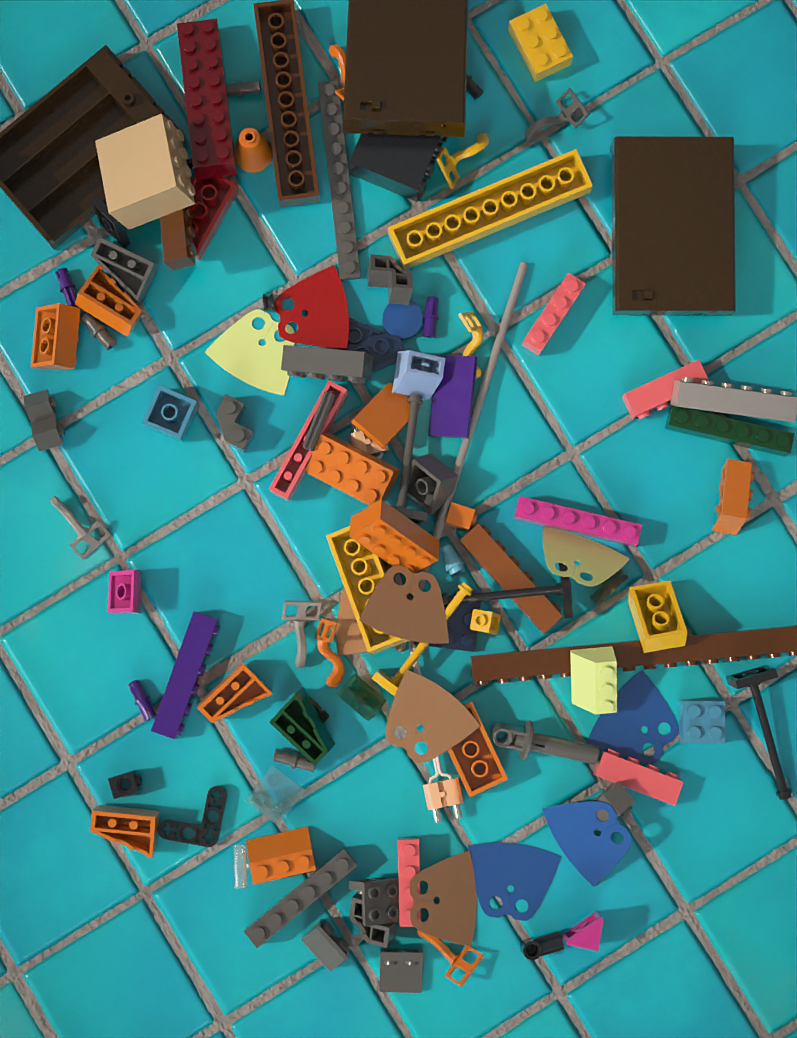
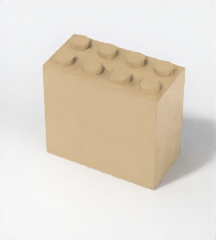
[95,114,195,230]

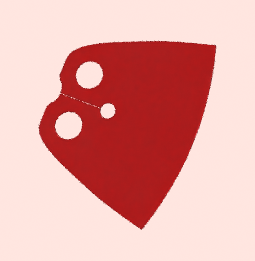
[275,265,349,348]

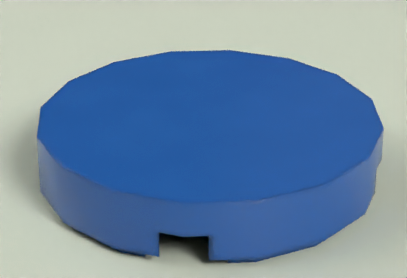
[382,300,423,340]

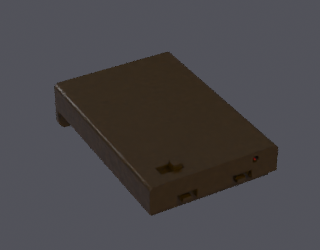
[343,0,468,137]
[0,45,186,250]
[610,136,736,316]

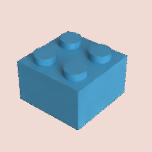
[142,385,199,442]
[679,700,725,744]

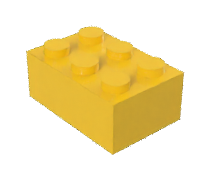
[508,4,573,82]
[628,580,687,653]

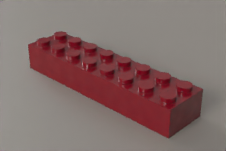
[177,18,237,180]

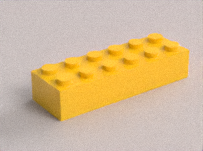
[326,526,410,655]

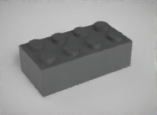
[281,345,374,384]

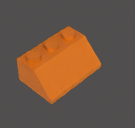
[31,303,81,370]
[246,826,317,885]

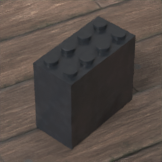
[349,133,448,202]

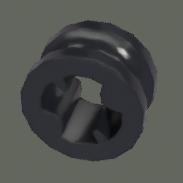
[263,293,275,312]

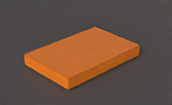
[351,382,421,449]

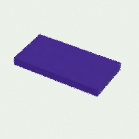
[428,355,478,439]

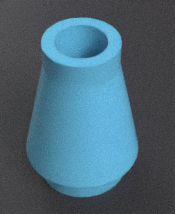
[441,544,466,577]

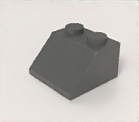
[407,453,459,515]

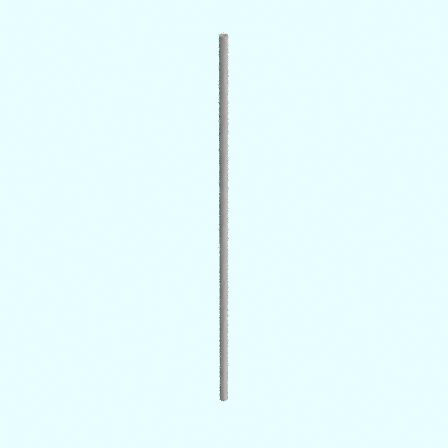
[395,262,528,653]

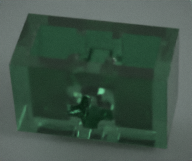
[336,674,387,721]

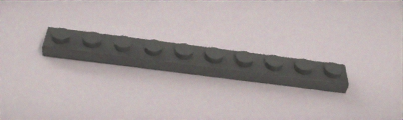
[318,80,361,281]

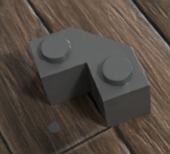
[367,254,413,305]
[24,389,65,451]
[216,394,254,453]
[589,781,635,832]
[349,892,397,948]

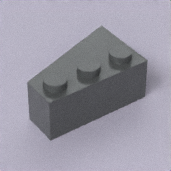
[90,237,159,303]

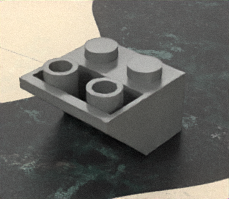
[301,919,349,971]

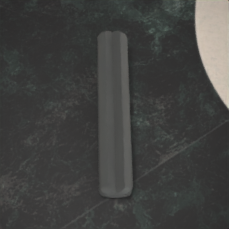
[303,391,335,451]

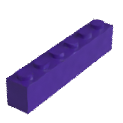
[151,611,221,739]

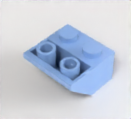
[392,350,445,400]

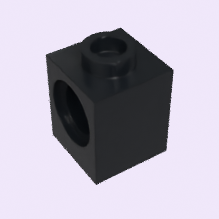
[108,770,143,799]

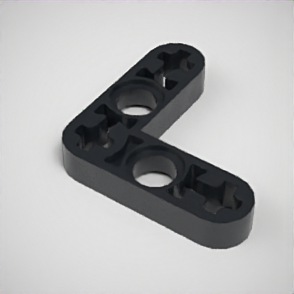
[158,786,227,847]

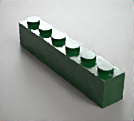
[665,405,795,457]

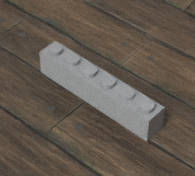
[671,377,797,422]

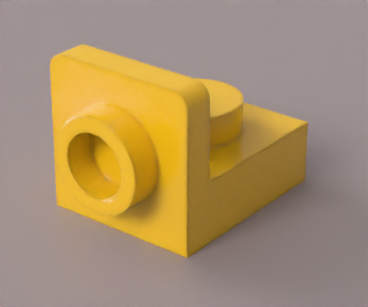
[470,609,501,635]

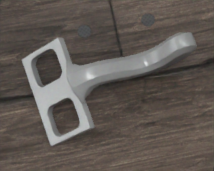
[50,496,111,559]
[282,600,322,668]

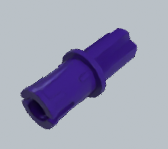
[55,268,77,307]
[423,296,439,338]
[128,680,157,722]

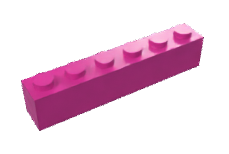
[513,496,642,547]

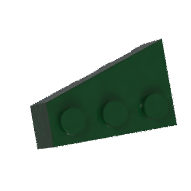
[269,687,335,766]

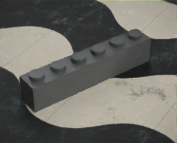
[244,847,357,948]

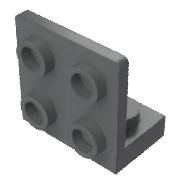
[349,877,399,926]
[379,948,423,993]

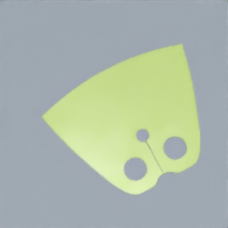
[205,309,295,396]
[543,526,630,587]

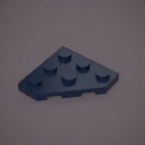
[337,317,405,373]
[413,588,482,652]

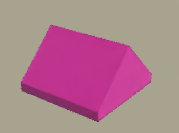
[108,570,142,614]
[561,911,603,951]

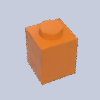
[445,502,477,531]

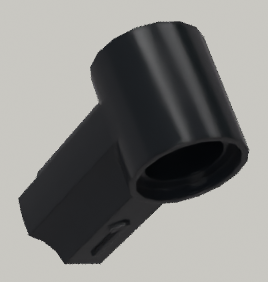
[520,931,564,960]

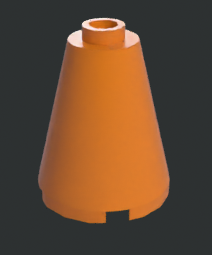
[234,128,273,173]

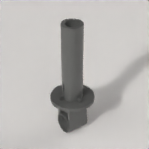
[490,720,599,765]

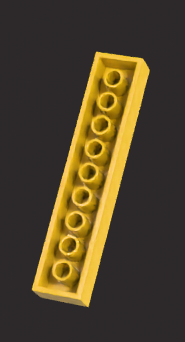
[388,149,593,270]

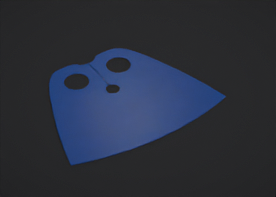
[586,670,679,764]
[542,801,632,887]
[468,843,561,921]

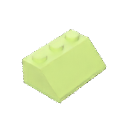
[570,646,617,714]

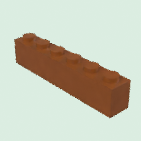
[459,524,563,634]

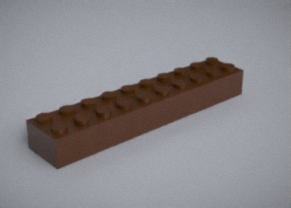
[253,0,320,208]

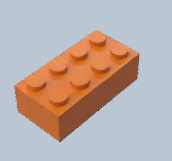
[304,433,400,506]
[349,499,439,573]
[447,701,508,797]

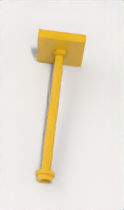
[371,582,473,696]

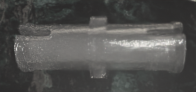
[232,844,249,888]

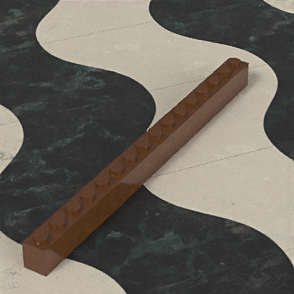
[470,626,797,685]

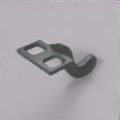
[524,88,590,142]

